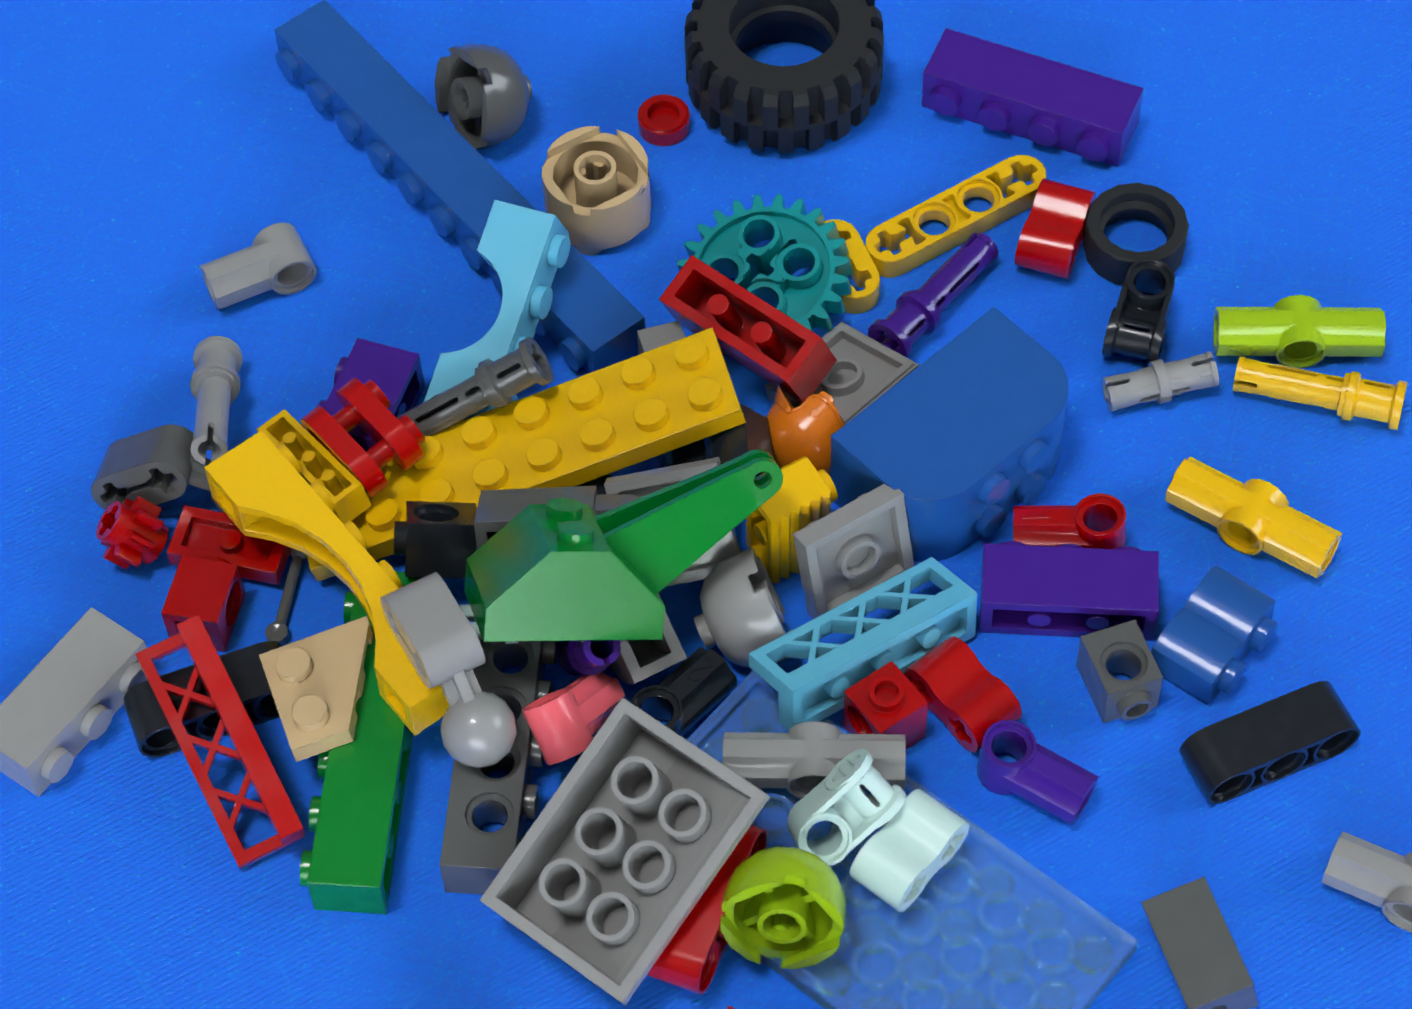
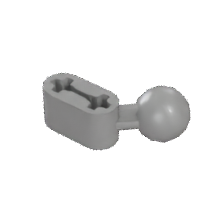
[380,572,517,768]

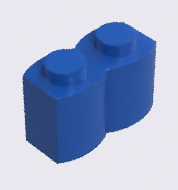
[1151,566,1277,704]

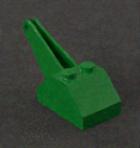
[464,449,783,642]

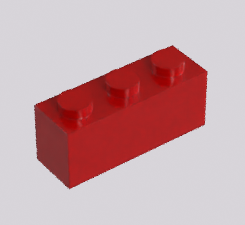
[659,255,837,403]

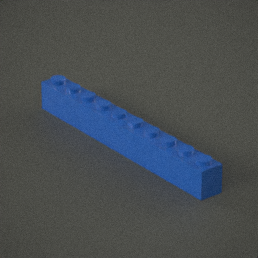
[274,0,646,374]

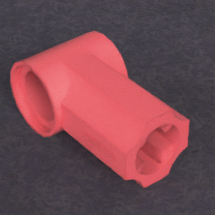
[522,672,625,765]

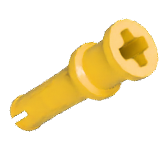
[1232,356,1408,430]

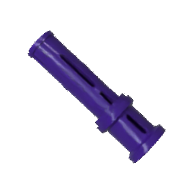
[868,232,999,358]

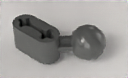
[91,424,225,513]

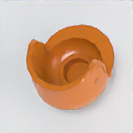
[766,385,845,476]

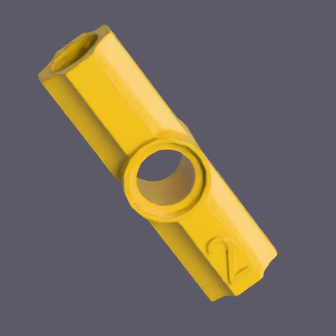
[1165,456,1342,578]

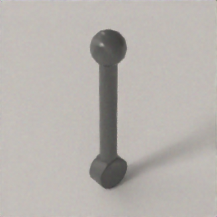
[265,548,307,645]

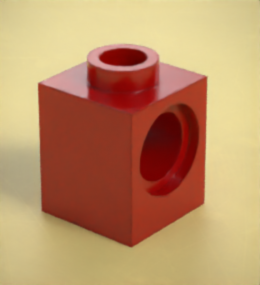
[161,554,246,652]
[843,661,928,749]

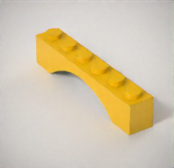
[204,430,449,736]

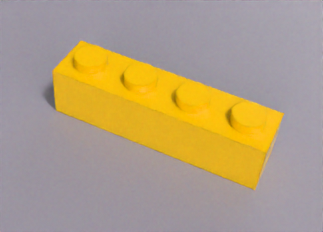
[256,409,372,524]

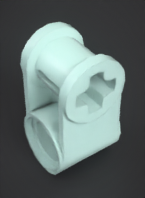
[787,748,906,866]

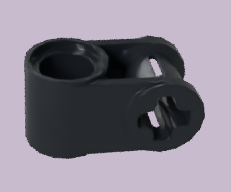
[1102,258,1175,366]

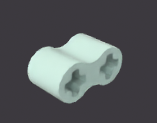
[849,789,970,912]

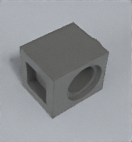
[1076,620,1163,723]

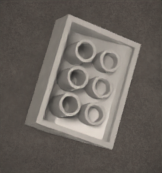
[480,697,770,1005]

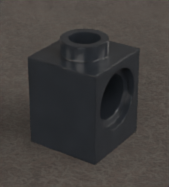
[393,501,477,579]

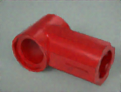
[1013,493,1126,549]

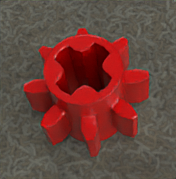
[96,496,168,569]

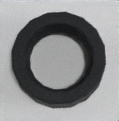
[1083,183,1189,286]

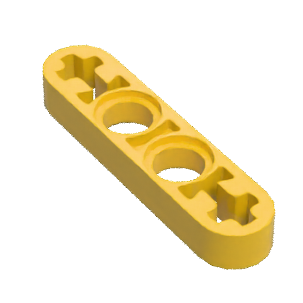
[866,155,1046,278]

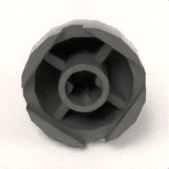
[435,44,532,150]

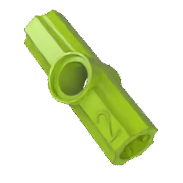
[1213,295,1386,368]

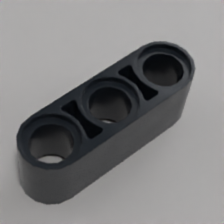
[123,641,284,757]
[1179,681,1361,804]

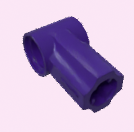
[977,720,1099,824]

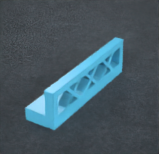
[749,557,977,731]

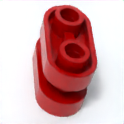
[300,377,425,500]

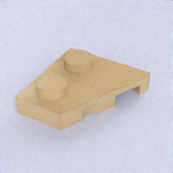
[259,616,373,762]

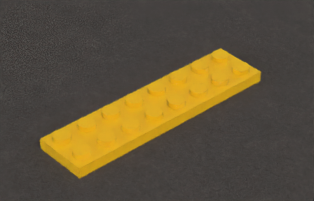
[307,327,746,582]

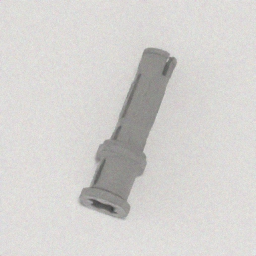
[190,336,243,464]

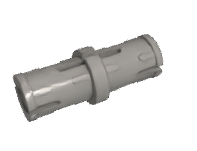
[1102,351,1219,412]

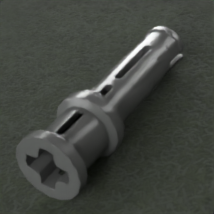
[396,337,553,436]

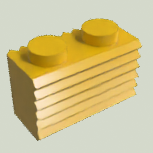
[745,456,838,584]

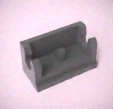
[1141,877,1258,1009]

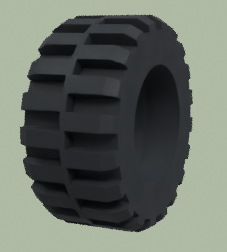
[684,0,884,153]

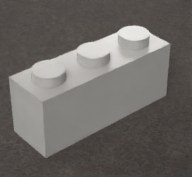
[0,607,147,797]

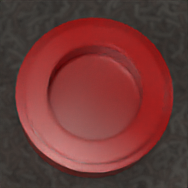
[637,94,690,146]

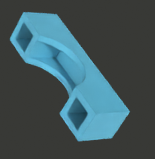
[423,200,570,422]

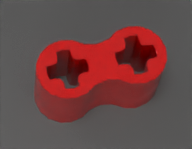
[1015,178,1096,279]
[904,636,1022,752]

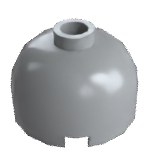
[694,547,792,668]

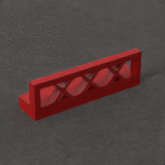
[135,614,305,869]

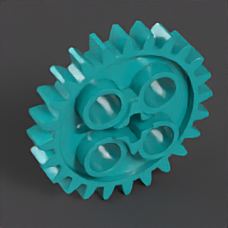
[677,194,853,356]

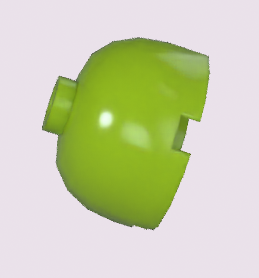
[721,847,846,969]

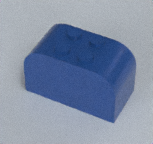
[830,307,1068,562]

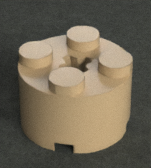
[541,126,651,255]

